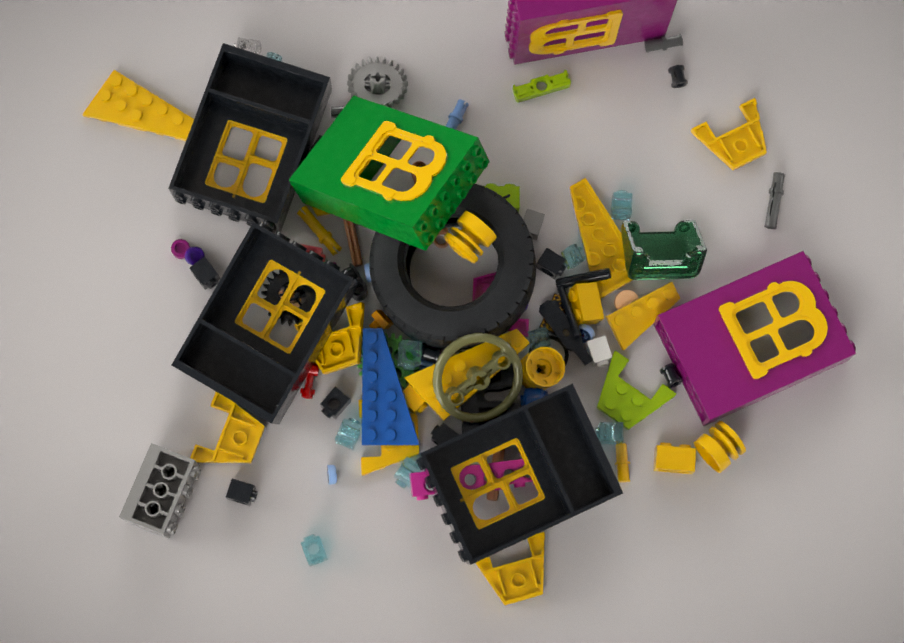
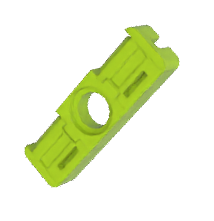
[512,70,571,103]

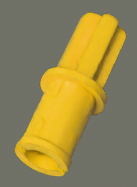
[615,443,630,483]

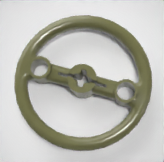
[433,333,523,423]

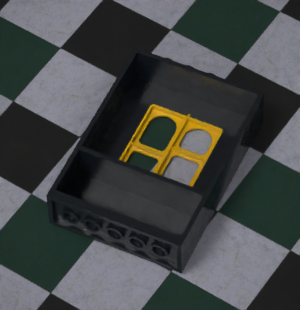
[168,43,332,234]
[171,222,360,424]
[416,383,623,565]

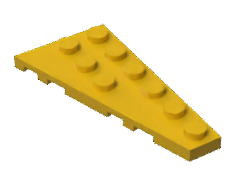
[82,70,194,141]
[569,178,646,299]

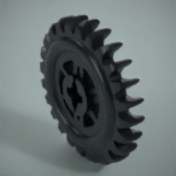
[261,269,316,326]

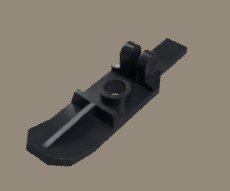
[539,300,593,366]

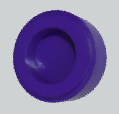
[185,247,205,265]

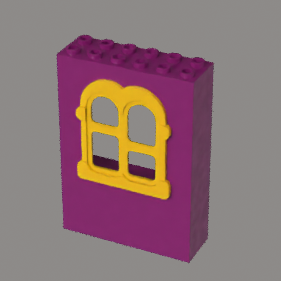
[504,0,678,65]
[653,251,856,427]

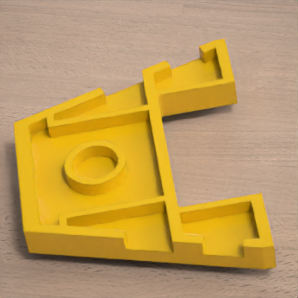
[691,98,767,171]
[294,302,365,375]
[190,392,265,464]
[358,400,419,476]
[476,532,545,606]

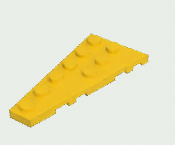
[404,329,530,421]

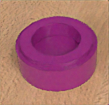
[171,239,190,259]

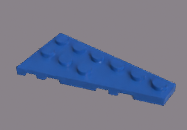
[362,328,421,446]

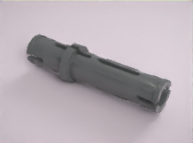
[764,172,785,229]

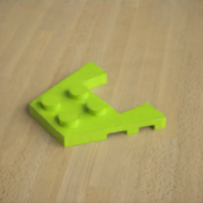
[597,350,677,430]

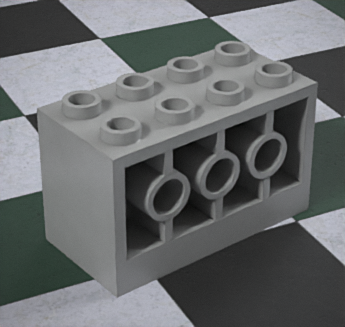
[119,443,201,539]

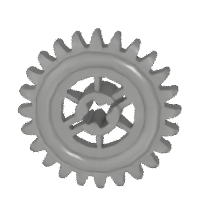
[347,56,408,108]

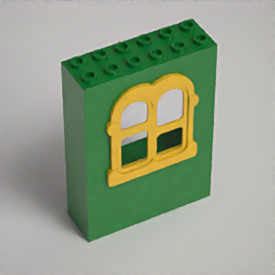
[289,95,490,251]

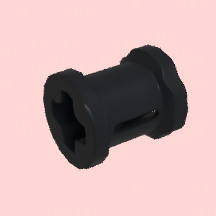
[668,65,688,88]
[418,344,441,364]
[660,363,684,388]

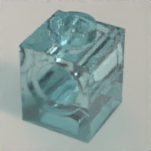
[611,190,632,220]
[397,340,422,370]
[335,418,362,450]
[595,422,624,445]
[394,457,422,489]
[301,534,328,567]

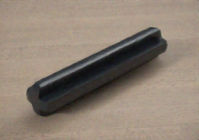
[556,268,611,288]

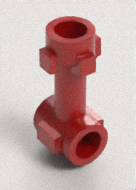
[300,363,319,399]

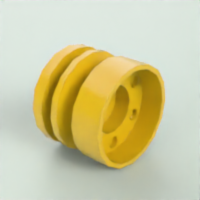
[443,211,497,263]
[520,347,565,390]
[693,420,746,473]

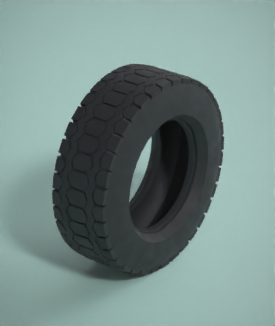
[369,184,536,350]

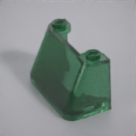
[621,220,707,280]

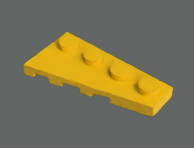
[605,282,681,350]

